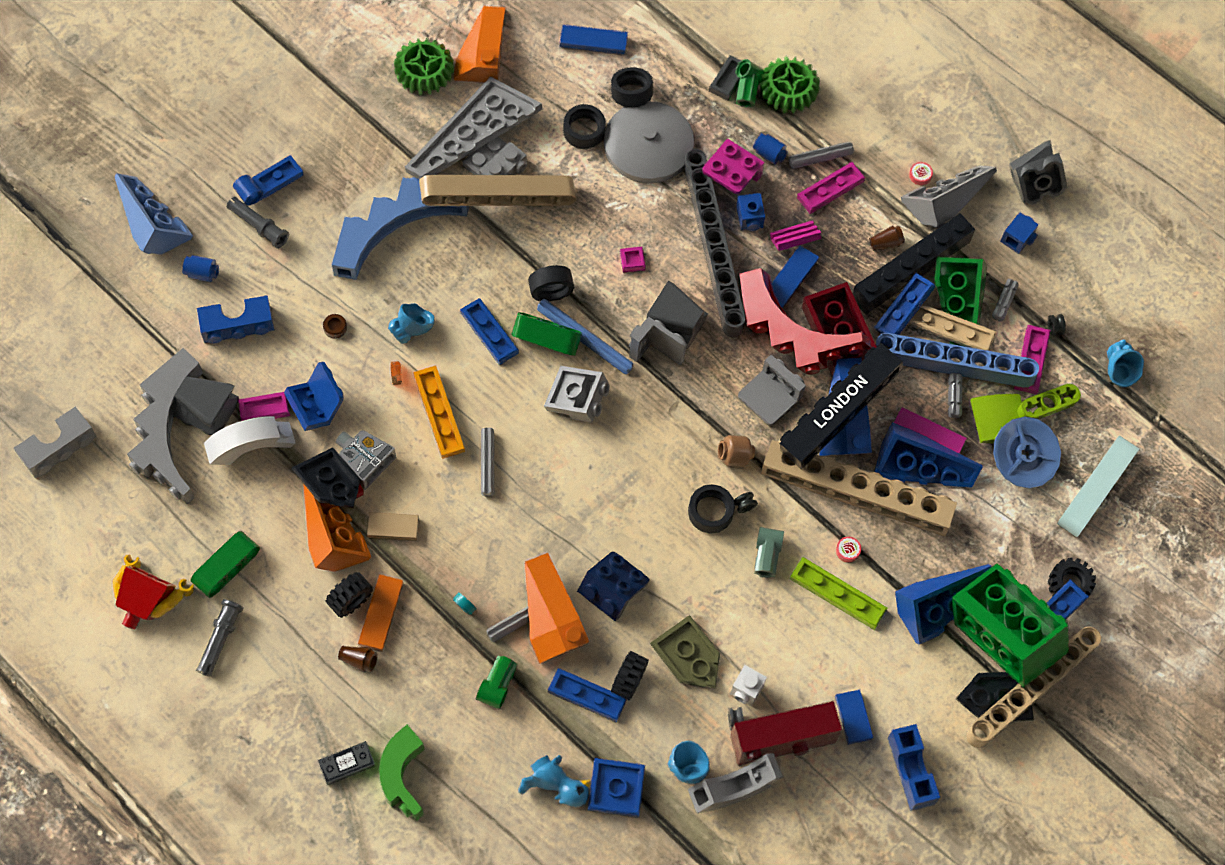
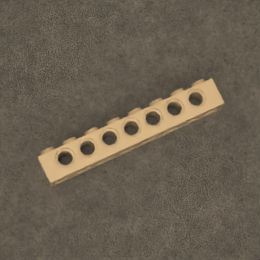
[761,440,957,537]

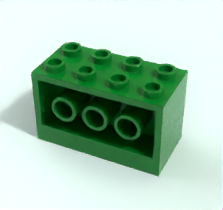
[952,563,1069,688]

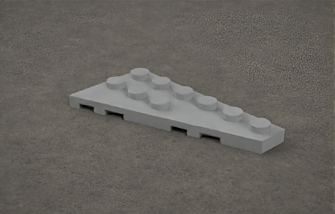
[405,77,543,179]

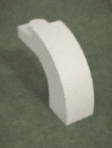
[204,416,295,465]

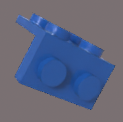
[284,362,344,431]

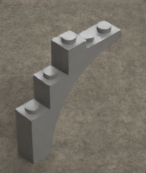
[127,348,203,504]

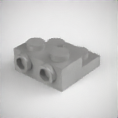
[463,137,527,175]
[544,366,610,423]

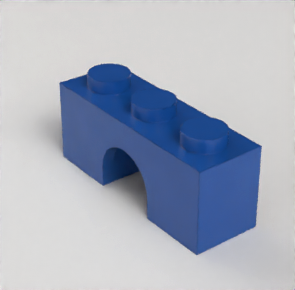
[197,295,275,344]
[888,724,940,811]

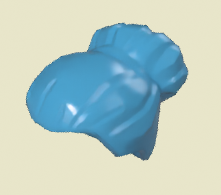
[388,303,434,344]
[1107,340,1144,388]
[667,741,710,784]

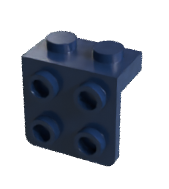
[577,551,650,621]

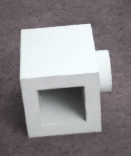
[730,665,767,706]

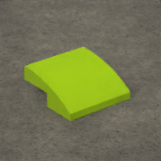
[970,394,1022,444]

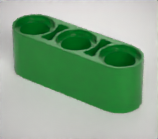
[511,312,582,356]
[190,531,260,598]

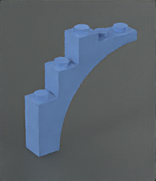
[332,177,469,280]

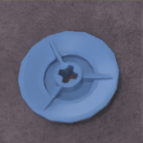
[993,417,1061,488]

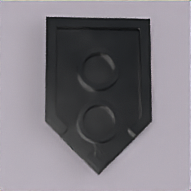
[292,447,361,508]
[956,672,1034,722]

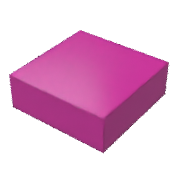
[620,246,646,273]

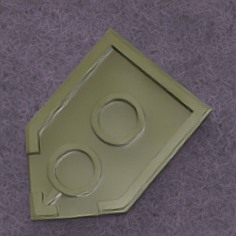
[650,615,720,688]

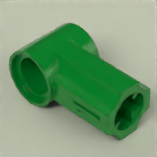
[736,59,765,108]
[476,656,517,710]

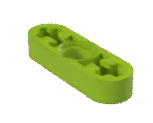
[1017,384,1081,419]

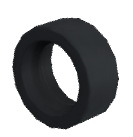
[611,67,653,108]
[563,104,606,149]
[528,265,575,302]
[688,484,735,534]

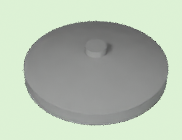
[604,101,694,183]

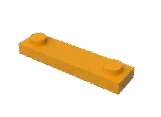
[413,365,465,459]

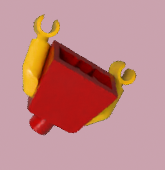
[113,554,194,630]

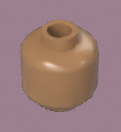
[718,435,755,467]

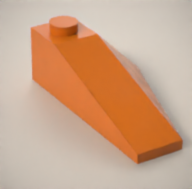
[454,6,505,83]
[303,484,371,572]
[525,553,589,664]

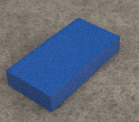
[835,690,873,745]

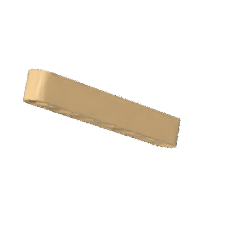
[419,175,577,206]
[966,627,1101,748]

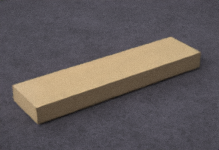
[907,304,998,351]

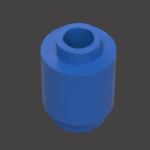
[753,133,788,164]
[182,255,219,282]

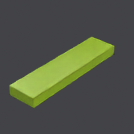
[790,557,888,630]

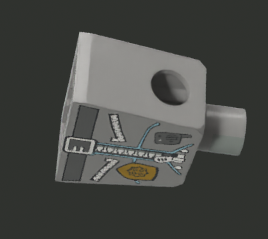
[336,430,396,490]

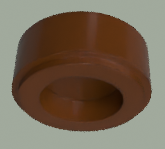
[323,314,347,339]

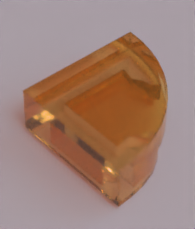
[391,361,402,385]

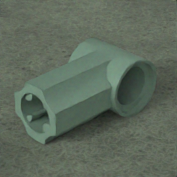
[754,527,784,578]

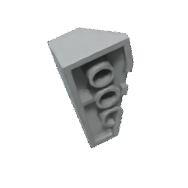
[901,165,997,228]

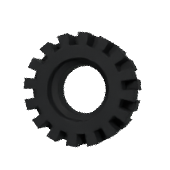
[1048,558,1096,597]
[325,572,373,618]
[611,651,649,701]

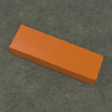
[358,574,404,652]

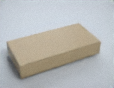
[367,512,419,541]

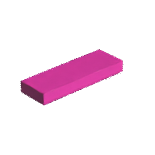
[797,162,865,214]
[1014,325,1051,395]
[894,407,967,453]

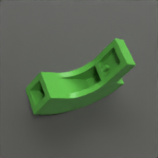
[379,724,425,821]

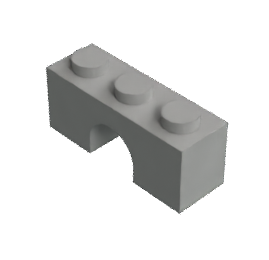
[14,406,96,478]

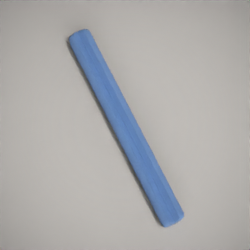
[537,299,634,374]

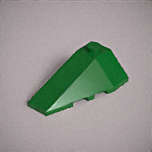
[935,257,987,347]

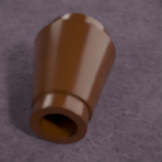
[869,225,905,251]
[338,645,378,673]

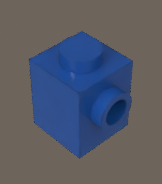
[736,193,765,231]
[1000,212,1039,254]

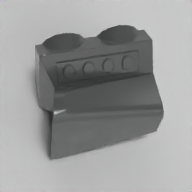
[1009,140,1068,204]
[647,281,708,349]
[173,376,239,435]

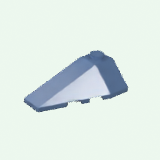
[115,173,193,255]

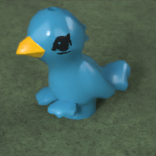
[518,755,591,807]

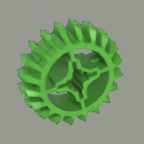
[394,38,454,95]
[760,56,820,114]

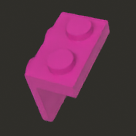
[703,138,764,194]

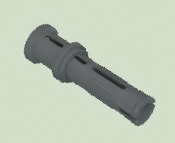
[226,196,289,249]
[196,599,244,677]

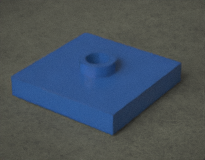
[588,758,645,817]

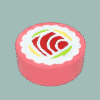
[909,162,933,185]
[836,537,861,562]

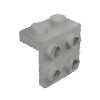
[629,316,687,365]
[738,355,806,426]

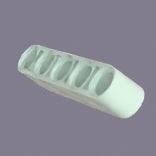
[1057,435,1140,537]

